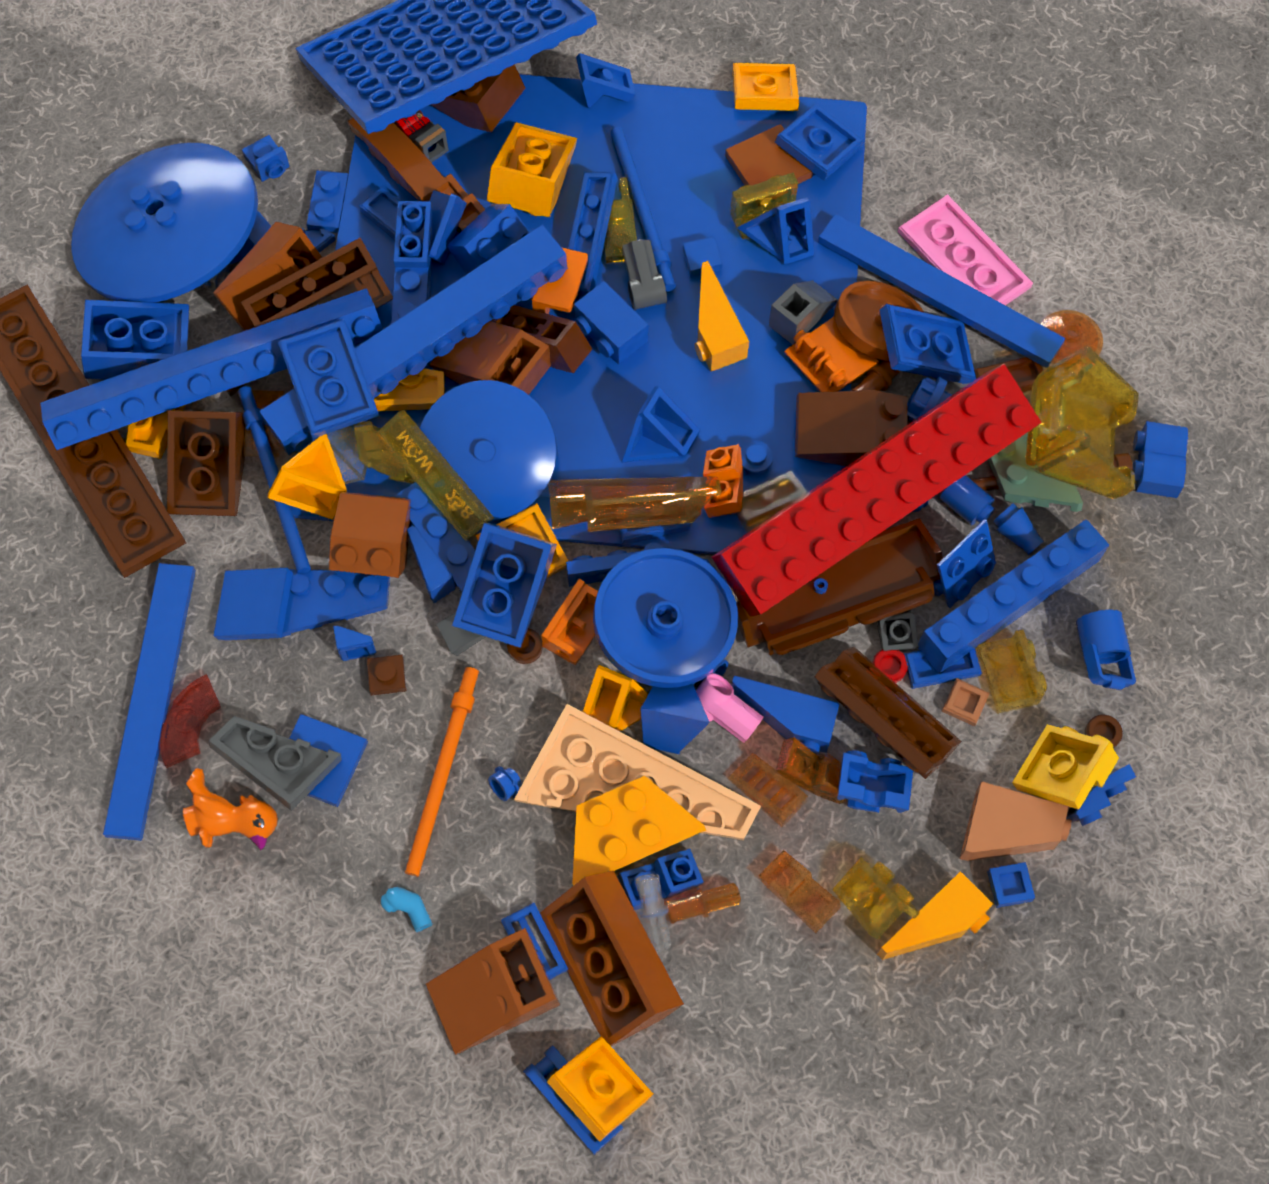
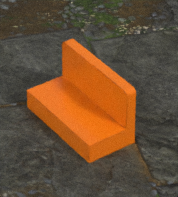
[532,247,588,314]

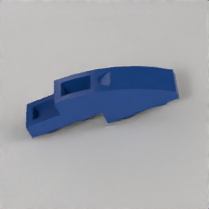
[391,201,432,324]

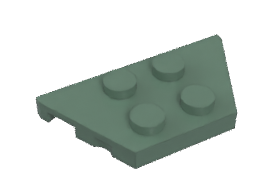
[987,400,1083,512]

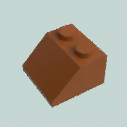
[329,492,411,578]

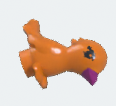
[183,768,278,851]

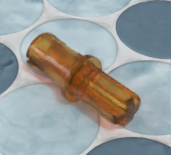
[665,883,741,924]

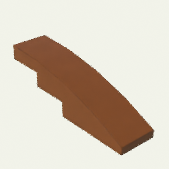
[347,118,449,201]

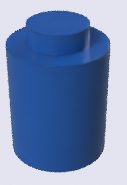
[940,475,995,525]

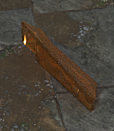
[548,476,722,532]

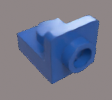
[241,135,290,182]

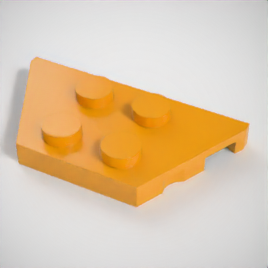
[572,776,706,886]

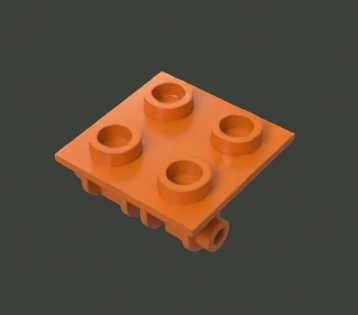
[784,317,879,392]

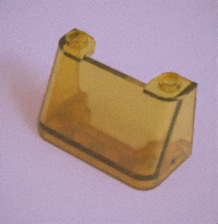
[1026,345,1139,499]

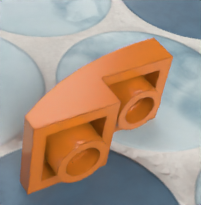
[703,444,743,518]

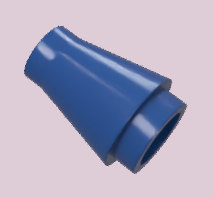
[993,503,1044,555]

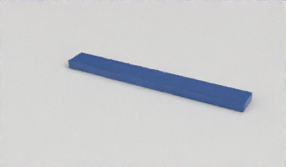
[818,214,1066,368]
[103,563,196,841]

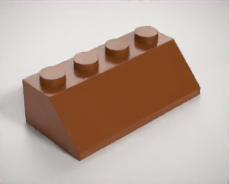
[540,870,684,1046]

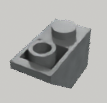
[769,280,838,345]

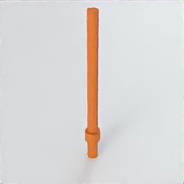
[405,667,479,877]

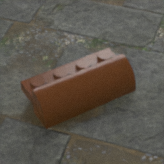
[241,237,393,327]
[814,647,962,779]

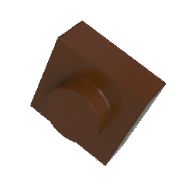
[367,654,407,696]

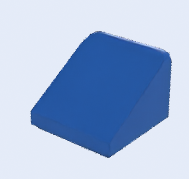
[333,626,376,661]

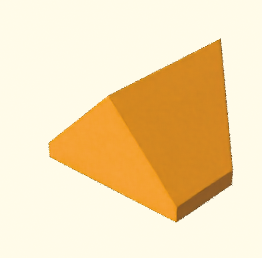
[267,434,347,520]
[583,665,648,731]

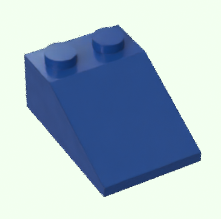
[81,300,189,380]
[452,523,557,647]

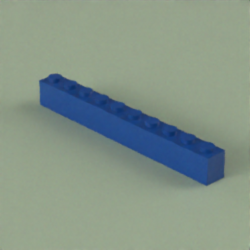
[259,224,568,455]
[40,288,383,450]

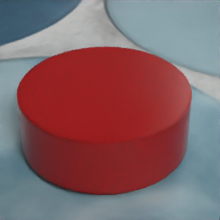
[872,649,908,683]

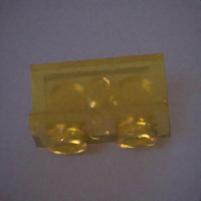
[730,173,798,239]

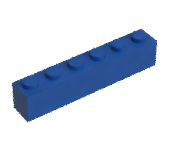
[918,519,1109,674]

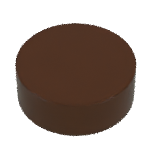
[507,628,543,664]
[1084,714,1123,749]

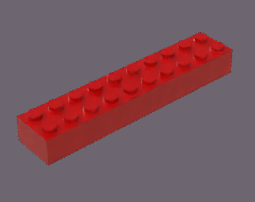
[711,364,1042,617]

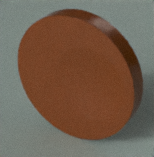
[834,281,924,361]

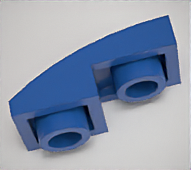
[1066,764,1136,826]
[617,849,704,910]

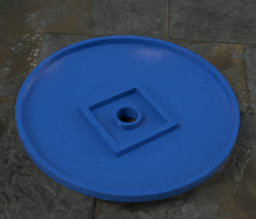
[71,143,258,303]

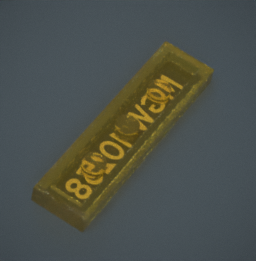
[375,410,494,541]

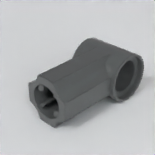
[622,239,667,310]

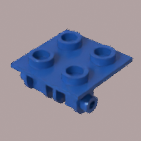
[933,519,996,608]

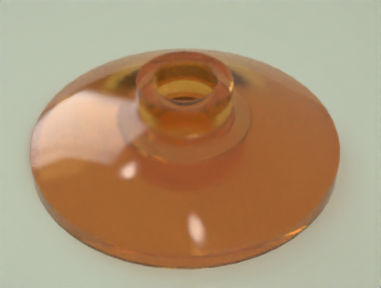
[1040,310,1103,368]

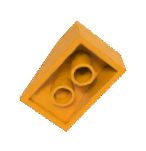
[487,122,577,217]

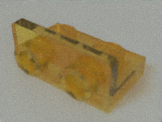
[976,629,1047,714]
[832,856,920,940]

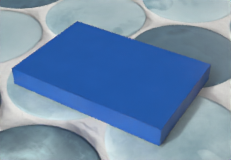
[879,304,976,384]
[278,319,379,438]

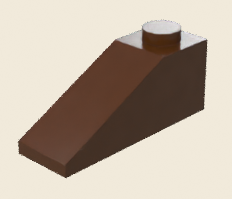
[491,305,592,373]

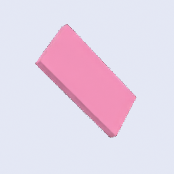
[897,194,1033,306]

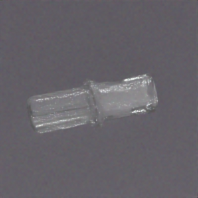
[635,874,671,951]

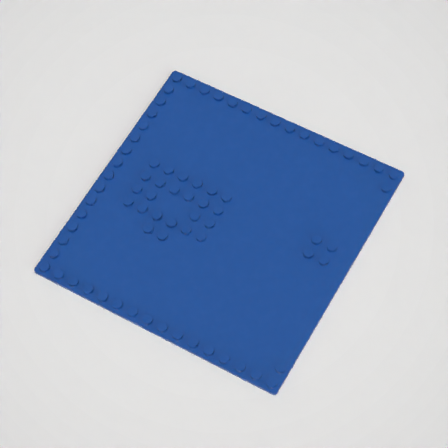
[290,74,867,555]

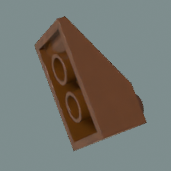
[795,390,907,466]
[167,410,247,516]

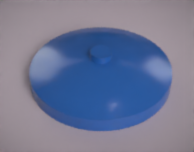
[419,380,557,520]
[593,548,738,688]

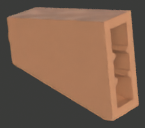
[960,782,1072,861]

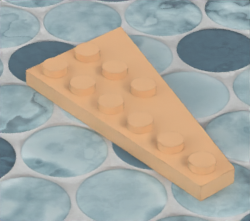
[514,704,761,841]

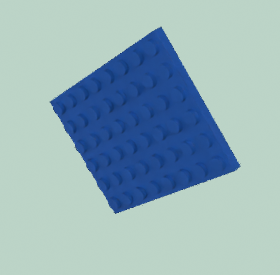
[295,0,597,134]

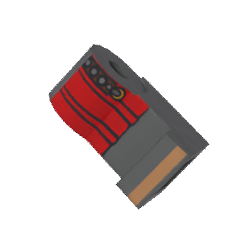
[393,110,449,163]

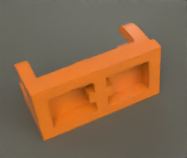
[541,579,598,666]

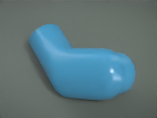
[381,887,433,932]

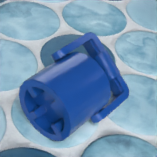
[1076,609,1136,690]

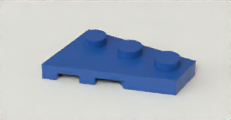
[282,569,390,637]

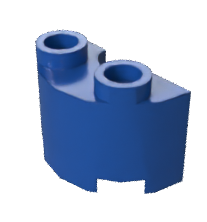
[837,751,913,813]

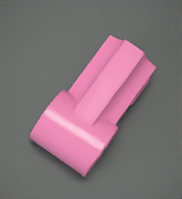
[696,673,764,743]

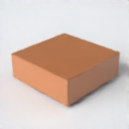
[942,679,990,726]

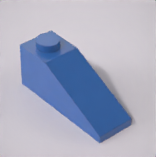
[732,676,840,755]

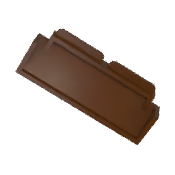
[729,518,943,655]

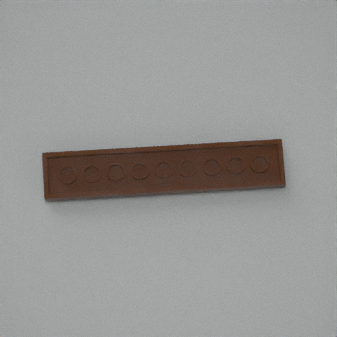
[0,284,186,578]

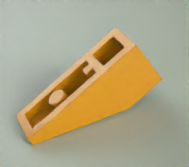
[694,261,749,372]
[877,871,993,960]

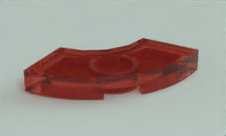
[160,674,221,768]

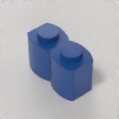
[1131,421,1188,498]

